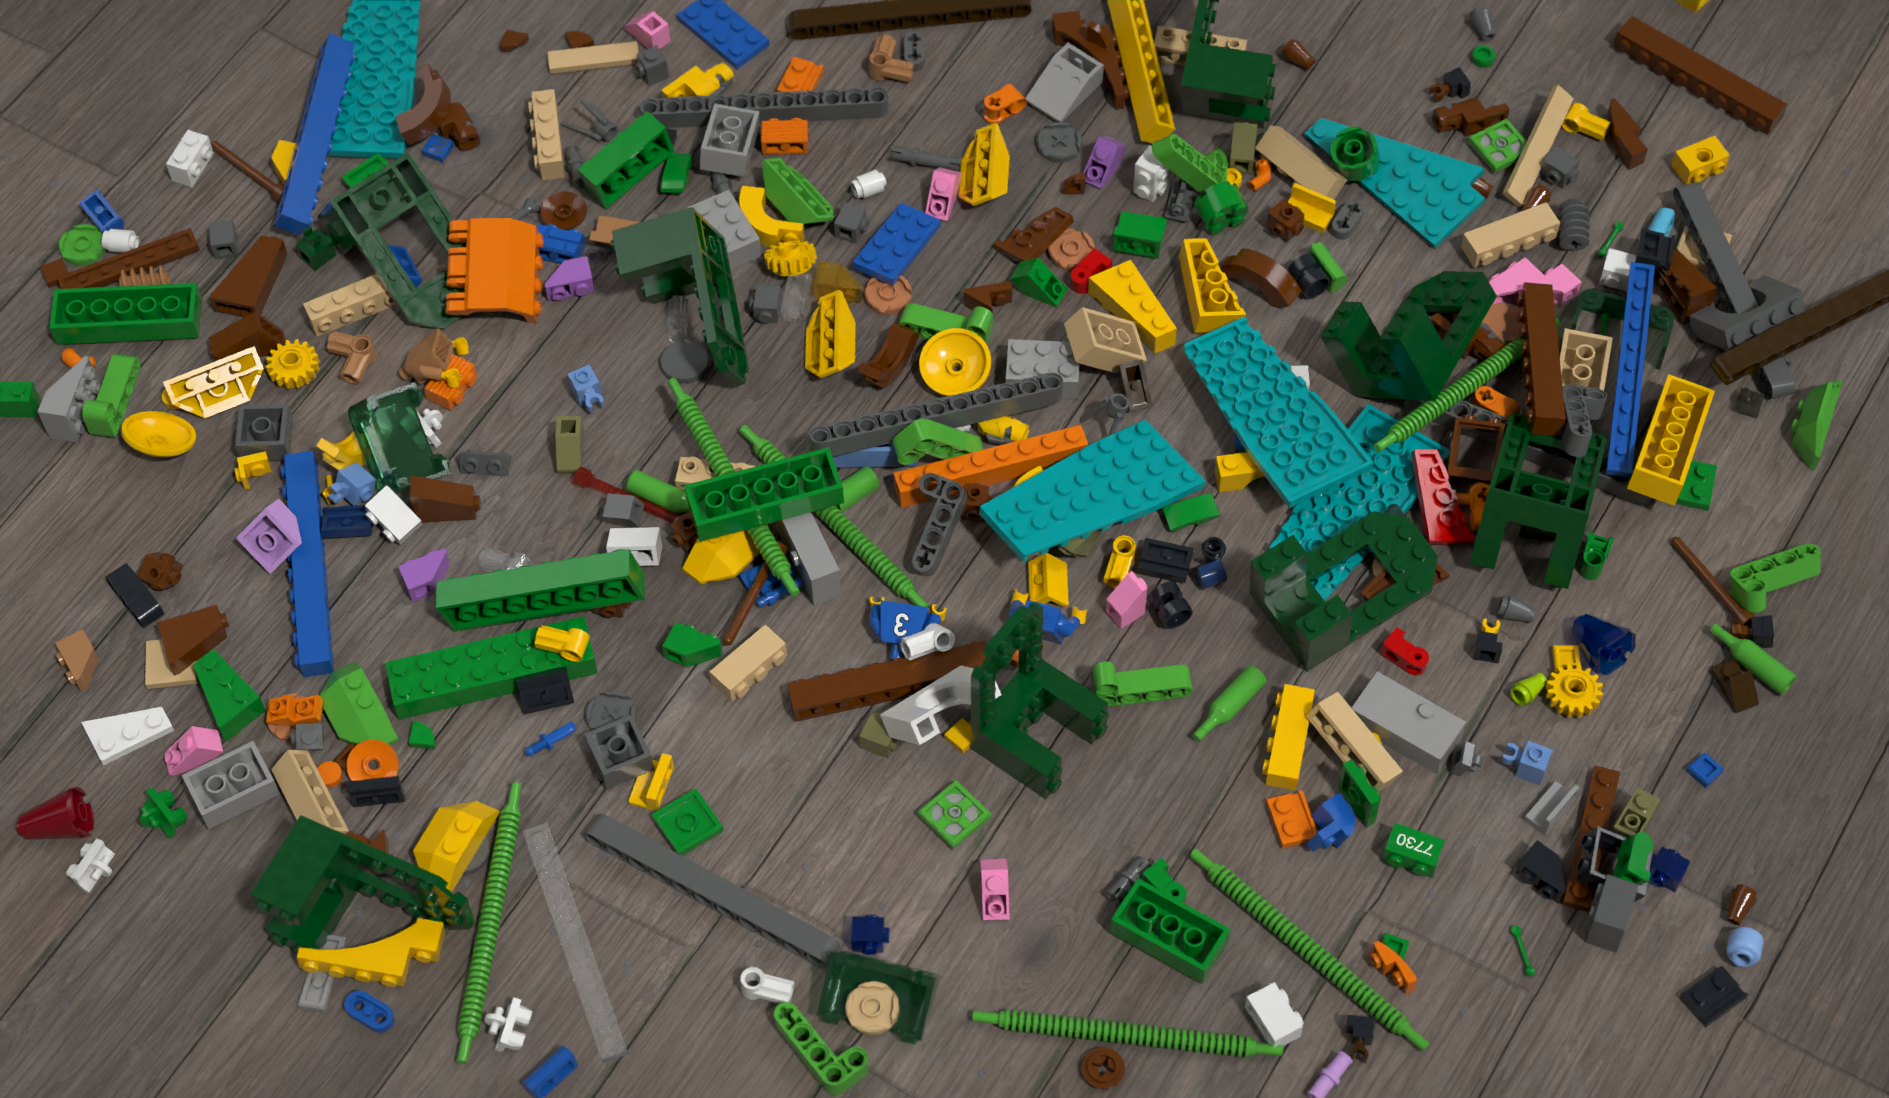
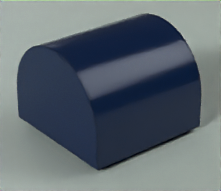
[1195,560,1227,590]

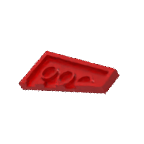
[1411,449,1476,545]

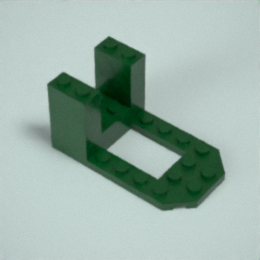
[1181,0,1276,129]
[317,152,467,330]
[611,207,749,386]
[1320,271,1497,401]
[1470,413,1607,589]
[1250,511,1438,672]
[971,602,1109,800]
[250,815,475,954]

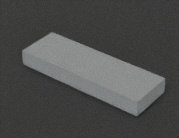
[298,935,347,1012]

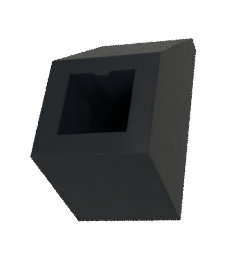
[1515,840,1565,904]

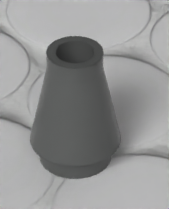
[1470,6,1496,41]
[1496,595,1536,623]

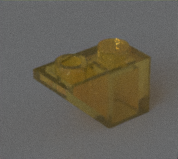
[814,261,862,303]

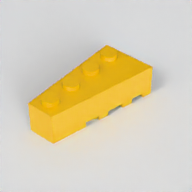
[1179,238,1246,333]

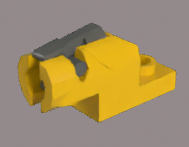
[661,63,734,98]
[966,390,1030,445]

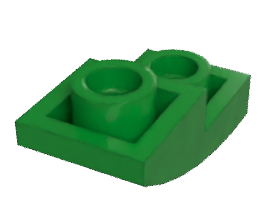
[661,153,694,194]
[1163,493,1220,532]

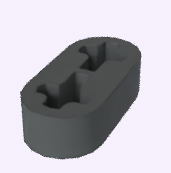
[904,31,925,71]
[1331,200,1364,240]

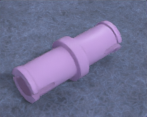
[1307,1051,1353,1098]

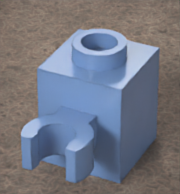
[568,365,605,413]
[328,462,376,506]
[1501,741,1553,785]

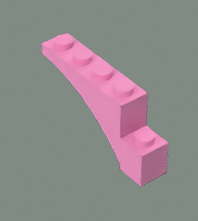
[1452,258,1582,320]

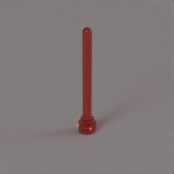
[573,466,679,523]

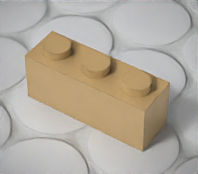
[709,625,787,702]

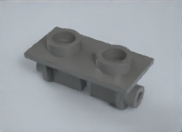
[1165,178,1196,222]
[459,449,511,476]

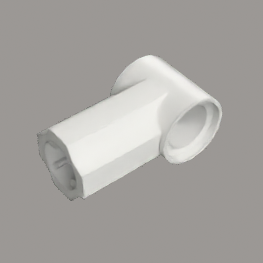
[900,623,955,661]
[741,967,795,1004]

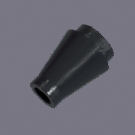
[1201,537,1226,565]

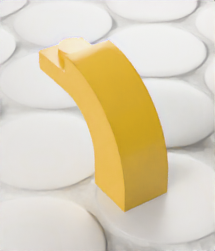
[739,186,805,248]
[317,415,392,470]

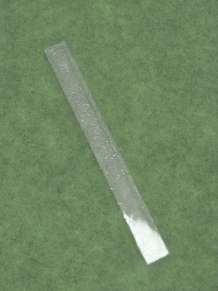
[523,823,628,1064]

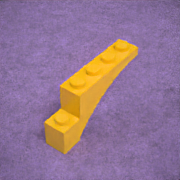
[297,918,445,987]

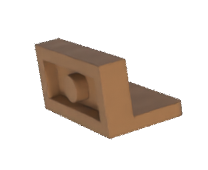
[590,216,640,246]

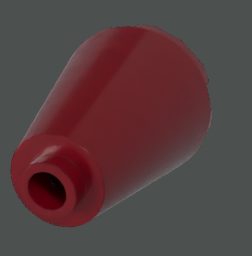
[16,787,94,840]

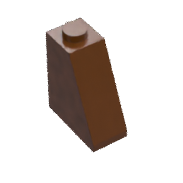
[209,311,286,360]
[410,476,481,523]
[158,605,230,676]

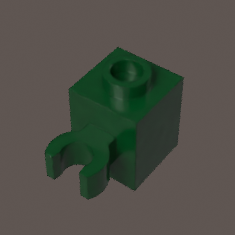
[296,227,336,271]

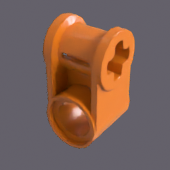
[983,84,1027,124]
[1471,386,1520,419]
[1469,483,1490,531]

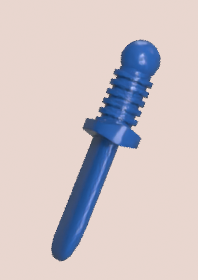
[525,722,576,756]

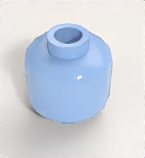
[1726,927,1764,967]

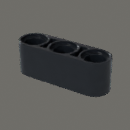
[105,563,165,628]

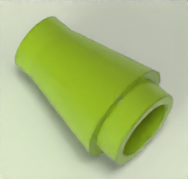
[1510,672,1547,706]

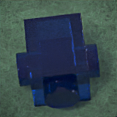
[1649,846,1691,892]
[851,914,890,955]

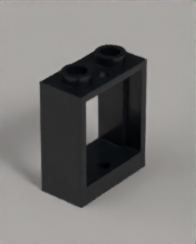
[1576,826,1653,902]

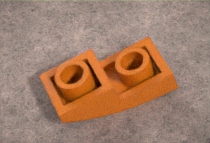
[266,695,323,725]
[1370,941,1418,995]

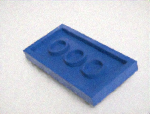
[677,0,770,70]
[853,203,941,286]

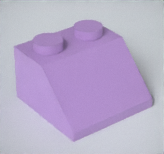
[236,499,302,574]

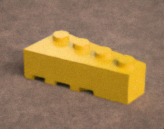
[1088,260,1177,354]

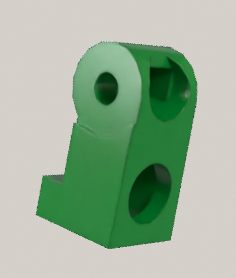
[1613,832,1653,885]
[1141,858,1187,903]

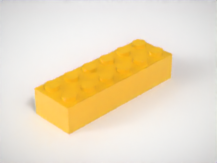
[1627,374,1715,506]

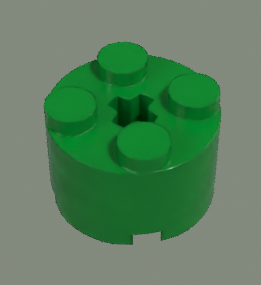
[1330,127,1380,182]
[1194,181,1248,235]

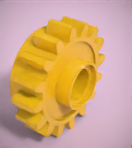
[764,240,817,276]
[266,339,320,389]
[1546,664,1603,718]

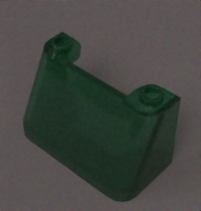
[348,382,451,494]
[817,950,941,1044]

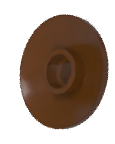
[541,191,587,230]

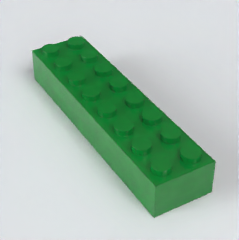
[436,549,645,632]
[385,616,598,720]

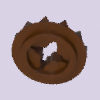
[1082,1047,1125,1090]

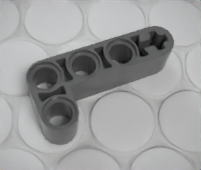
[1561,385,1607,457]
[912,473,967,576]

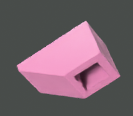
[624,12,671,49]
[925,168,962,221]
[1106,571,1147,629]
[164,726,223,776]
[981,859,1010,920]

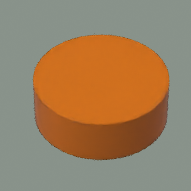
[317,761,343,788]

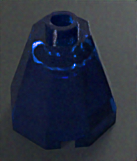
[1572,614,1636,675]

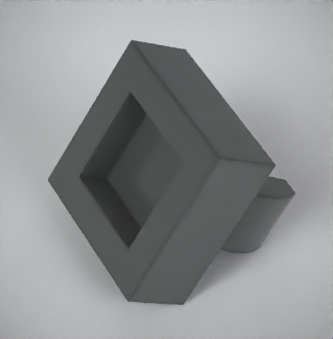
[1450,741,1483,776]

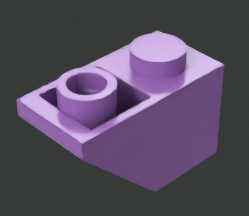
[1084,136,1127,189]
[545,256,594,301]
[398,548,450,602]

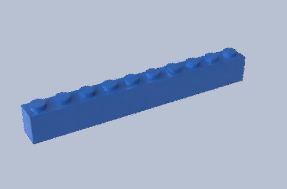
[274,33,356,235]
[281,450,334,677]

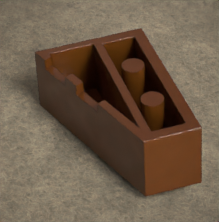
[1653,249,1717,325]

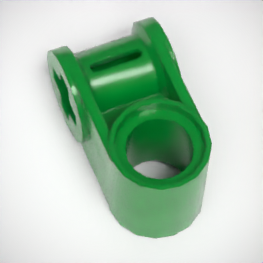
[1579,531,1614,580]

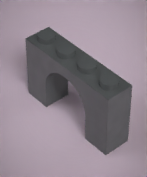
[1689,275,1805,351]

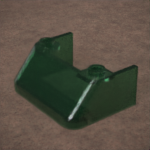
[1571,287,1675,370]

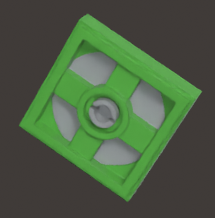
[1468,119,1527,173]
[918,780,991,850]

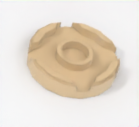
[846,981,900,1035]

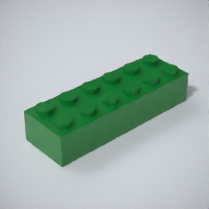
[50,283,202,345]
[684,447,844,542]

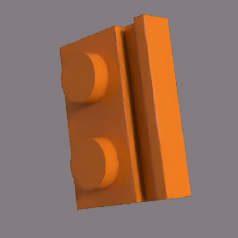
[777,57,824,92]
[1266,790,1318,849]

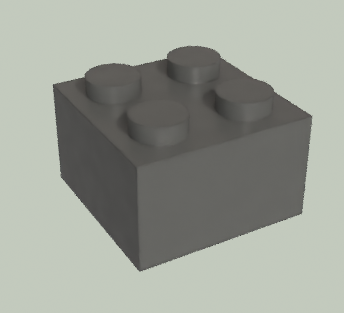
[235,404,293,461]
[584,714,654,789]
[1583,875,1639,953]

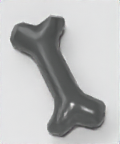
[500,197,541,221]

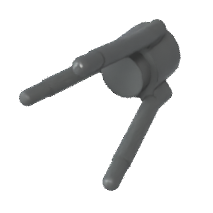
[561,99,618,142]
[1080,394,1130,436]

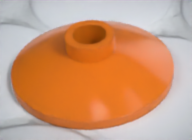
[347,739,399,781]

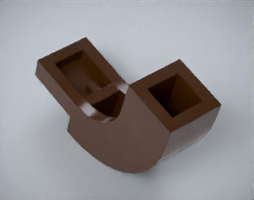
[396,63,451,145]
[1220,248,1302,307]
[858,324,920,388]

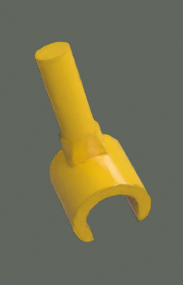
[322,475,334,505]

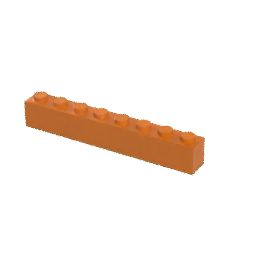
[894,425,1088,508]

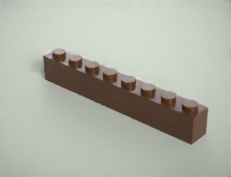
[1614,16,1787,135]
[1516,282,1566,437]
[787,641,986,722]

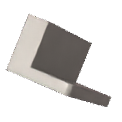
[1524,781,1580,836]

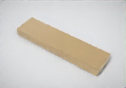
[548,41,639,74]

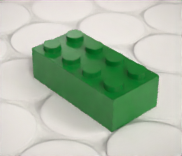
[578,111,675,210]
[1110,878,1231,984]

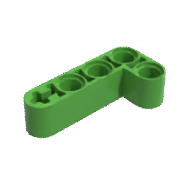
[1152,134,1228,195]
[898,303,993,345]
[82,354,140,437]
[892,419,984,465]
[1730,544,1821,613]
[1091,662,1193,707]
[774,1002,869,1095]

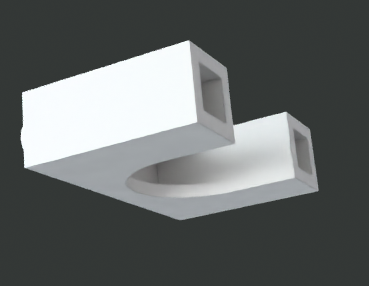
[880,666,1001,745]

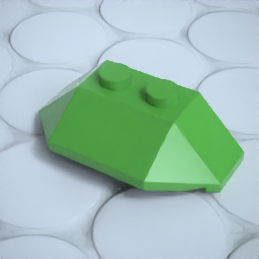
[762,158,834,224]
[1790,380,1843,471]
[319,661,399,745]

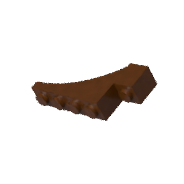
[1052,11,1128,110]

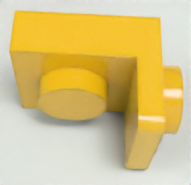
[235,451,272,490]

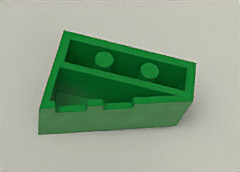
[193,649,266,743]

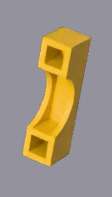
[1215,452,1264,492]

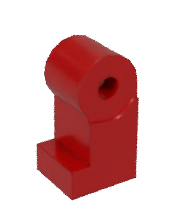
[1071,248,1113,294]
[1380,627,1429,676]

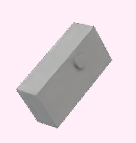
[776,512,841,606]
[1352,671,1466,774]

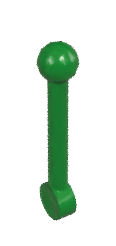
[1597,222,1624,258]
[1600,313,1610,336]
[1510,925,1535,977]

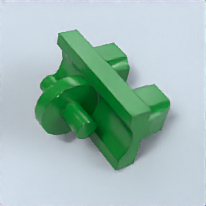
[139,787,187,839]

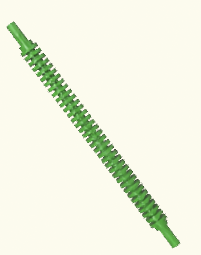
[1373,318,1560,453]
[668,378,800,597]
[740,425,930,608]
[457,783,521,1065]
[1190,848,1430,1051]
[972,1009,1283,1058]

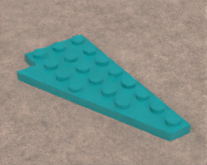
[1305,118,1485,249]

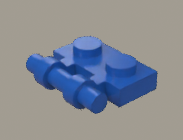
[740,561,804,608]

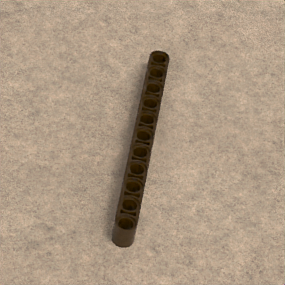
[788,0,1032,40]
[1710,269,1889,385]

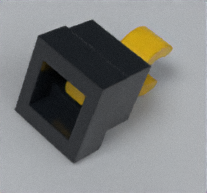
[1473,618,1503,663]

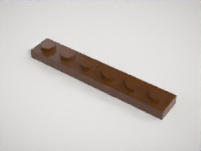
[57,228,200,289]
[1562,765,1620,912]

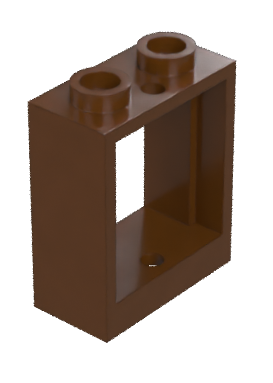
[1447,415,1506,485]

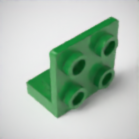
[1113,211,1167,258]

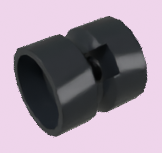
[1287,254,1331,299]
[1148,581,1193,629]

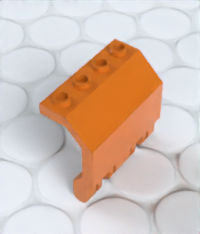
[446,218,543,323]

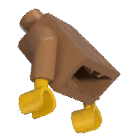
[399,328,469,388]

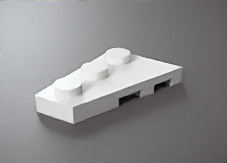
[81,707,174,766]

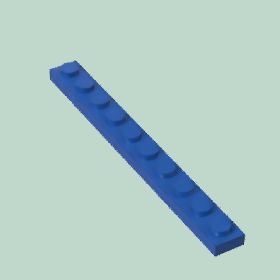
[1606,262,1655,478]

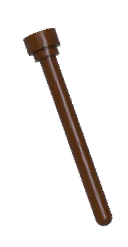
[211,141,285,204]
[1671,537,1756,627]
[723,541,788,646]

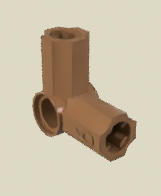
[868,34,914,82]
[327,332,378,385]

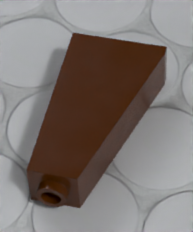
[210,236,288,317]

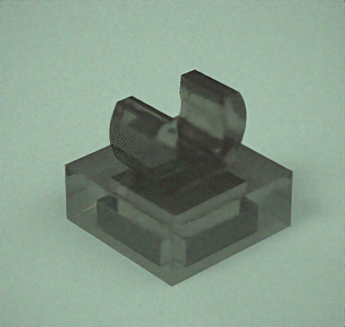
[1733,388,1765,419]

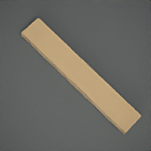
[1502,85,1574,207]

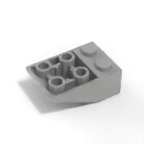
[1026,43,1103,122]
[38,356,101,442]

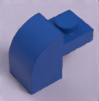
[1307,793,1356,852]

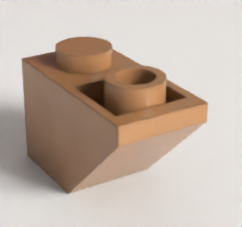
[55,629,99,692]

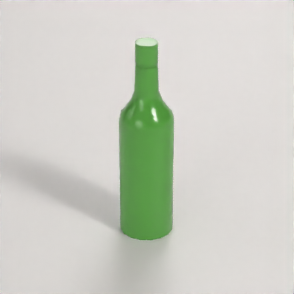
[626,470,690,514]
[1710,623,1797,695]
[1192,665,1267,742]

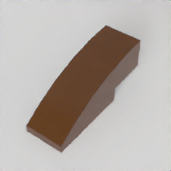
[1607,98,1648,170]

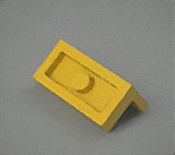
[1288,183,1336,234]
[1028,553,1069,607]
[629,753,674,811]

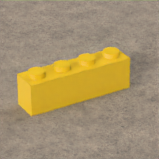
[1262,684,1315,791]

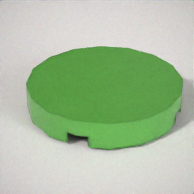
[59,224,106,266]

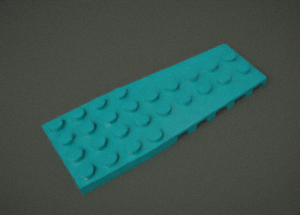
[326,0,421,158]
[1183,317,1374,508]
[1269,404,1451,601]
[979,419,1206,562]

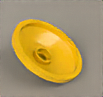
[919,328,991,396]
[121,411,196,457]

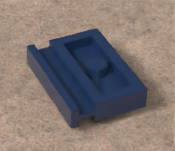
[321,505,373,538]

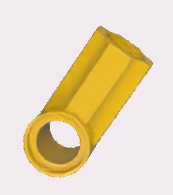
[1561,103,1611,141]
[1103,535,1135,588]
[535,625,590,662]

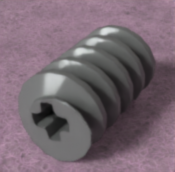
[1559,198,1590,251]

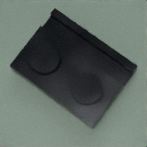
[1635,228,1675,271]
[1137,538,1194,583]
[516,666,574,714]
[347,776,405,808]
[1680,966,1748,1028]

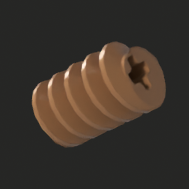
[119,265,171,286]

